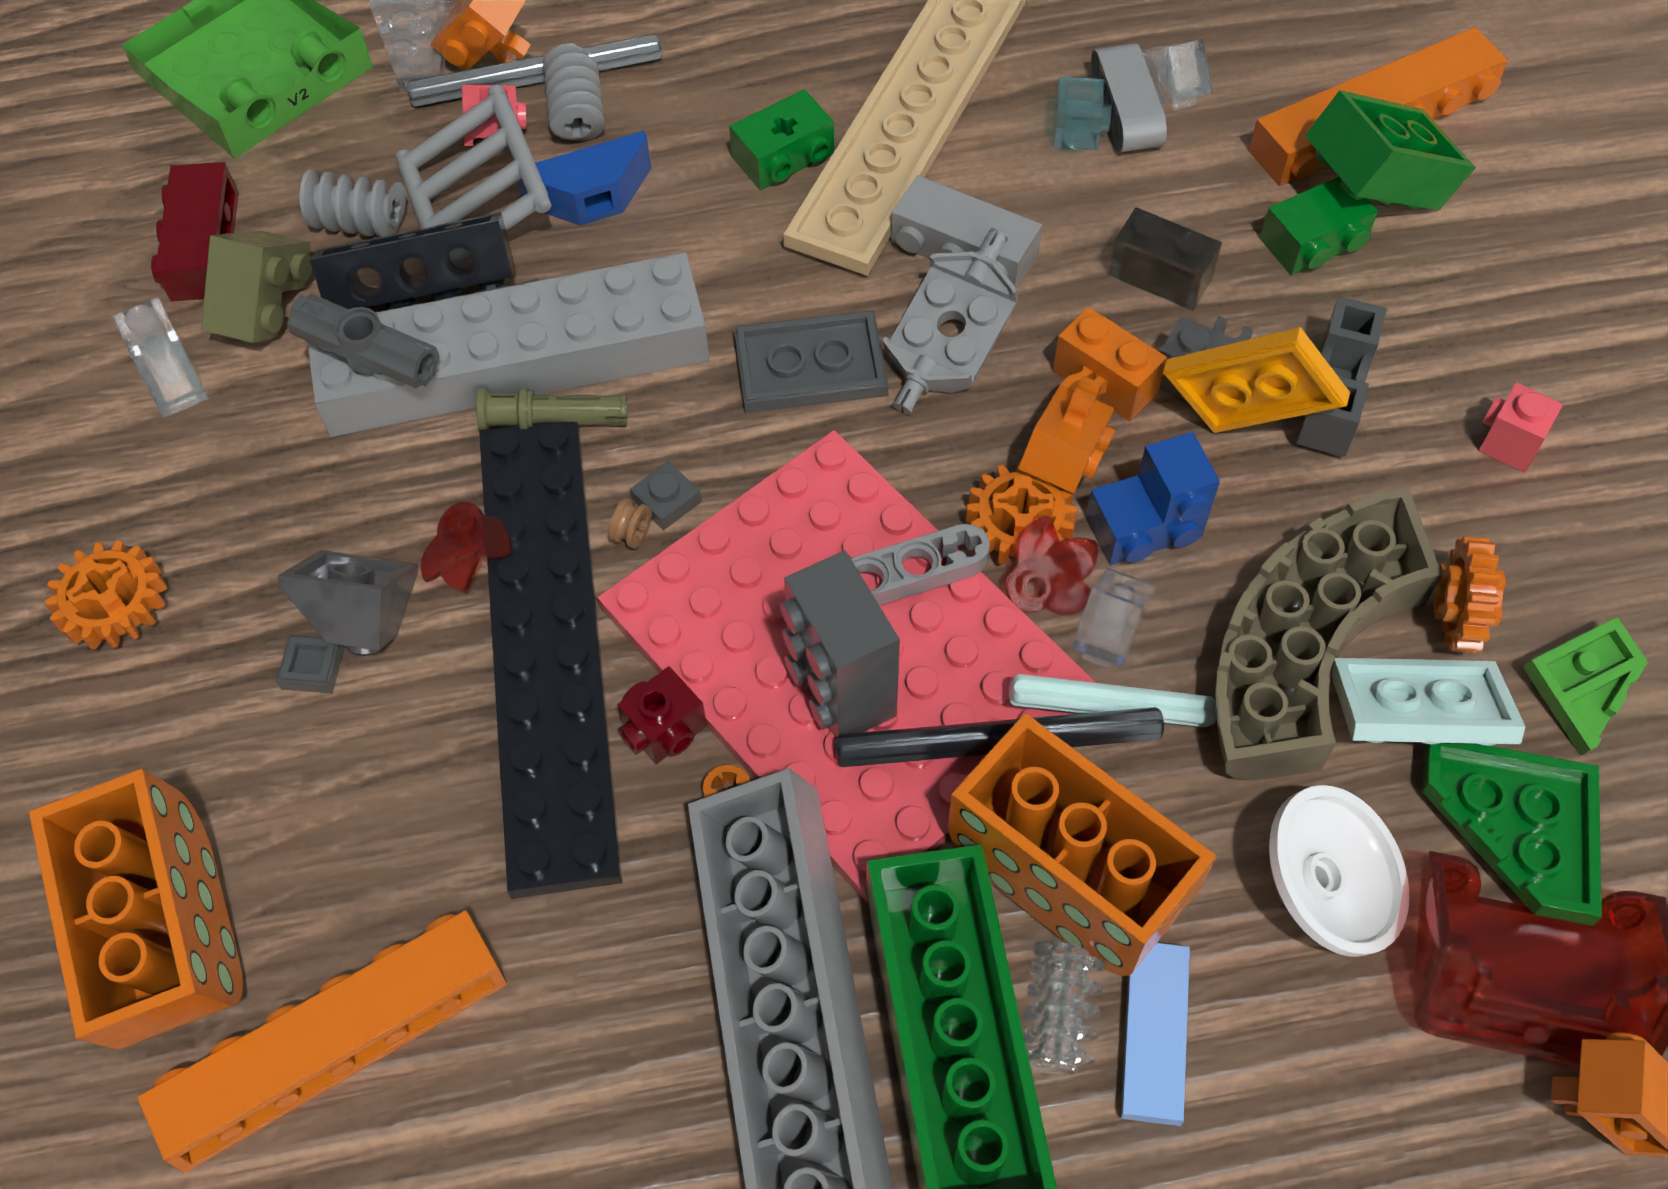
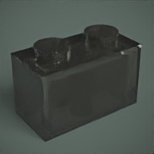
[1109,207,1222,311]

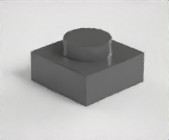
[630,461,702,531]

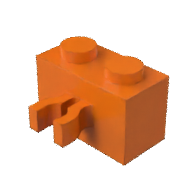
[430,0,531,71]
[1053,306,1167,422]
[1018,376,1116,493]
[1551,1033,1668,1158]

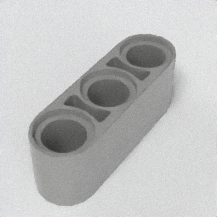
[1091,43,1167,153]

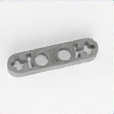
[851,524,990,606]

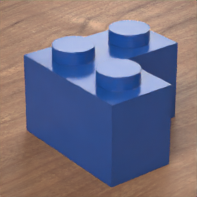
[1086,432,1220,565]

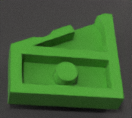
[1523,616,1648,756]

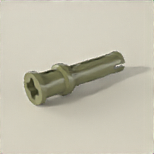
[476,388,628,430]

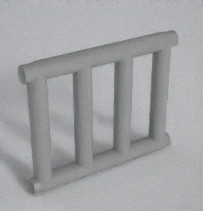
[396,85,552,265]

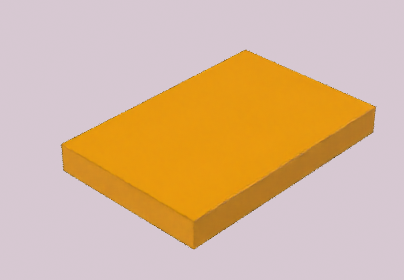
[1163,327,1350,433]

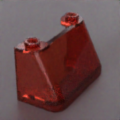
[1413,851,1668,1067]

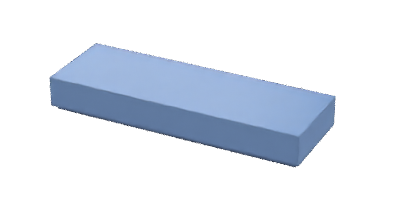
[1120,943,1190,1126]

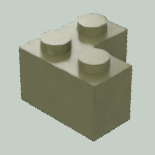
[201,230,312,343]

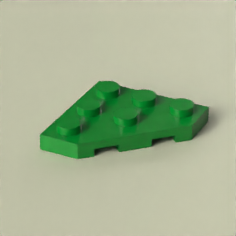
[1422,743,1602,926]

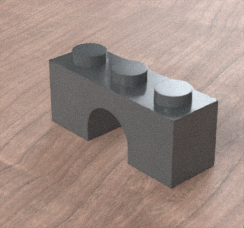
[1296,296,1387,457]

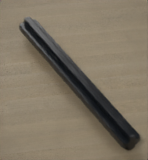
[835,707,1164,767]

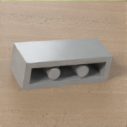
[891,175,1043,289]

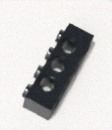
[310,212,515,309]

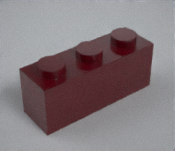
[151,162,239,301]

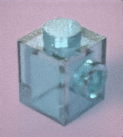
[1054,77,1111,150]

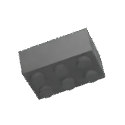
[780,550,900,738]

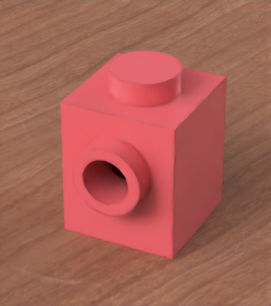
[1479,382,1563,473]

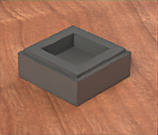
[276,635,345,694]

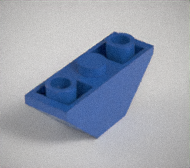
[517,131,651,226]

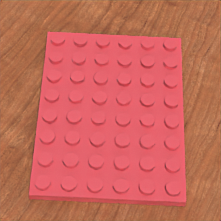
[597,430,1096,905]

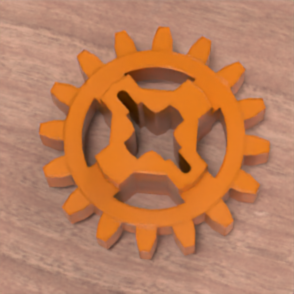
[966,462,1078,568]
[1433,536,1506,653]
[44,540,167,650]

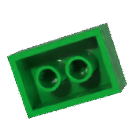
[1304,90,1476,210]

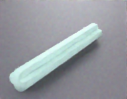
[1009,674,1217,727]

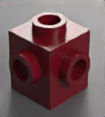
[617,666,707,765]

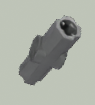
[287,294,440,388]

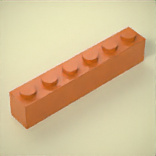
[1249,27,1508,186]
[137,910,507,1174]

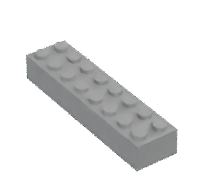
[307,252,710,437]
[688,768,893,1189]

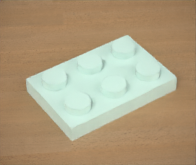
[1331,658,1526,746]

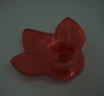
[421,501,510,592]
[1006,515,1098,615]

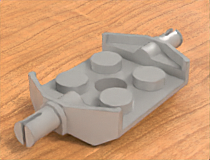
[883,228,1018,415]

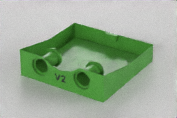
[122,0,373,159]

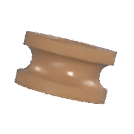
[609,498,652,549]

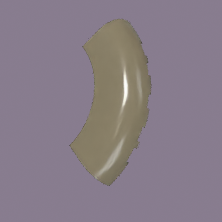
[1215,487,1442,780]

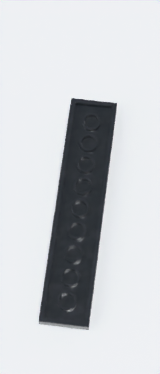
[479,421,623,899]

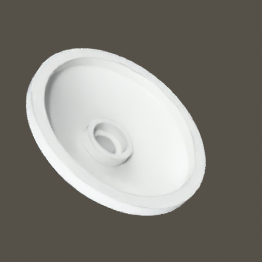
[1269,785,1409,957]

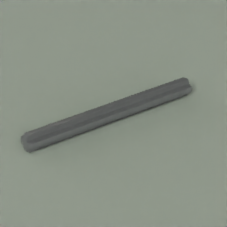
[407,34,662,107]

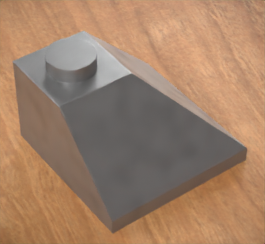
[278,550,418,654]

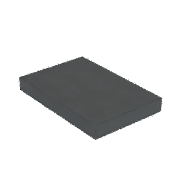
[734,310,889,413]

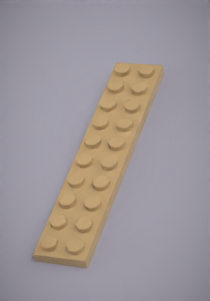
[783,0,1027,276]

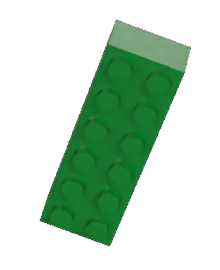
[865,844,1057,1189]

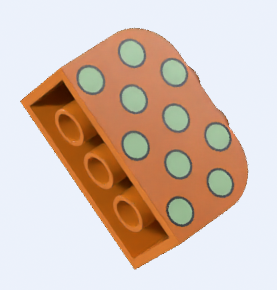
[948,713,1217,976]
[28,768,243,1050]

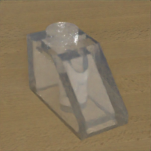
[1142,38,1213,111]
[112,297,209,418]
[1071,568,1157,667]

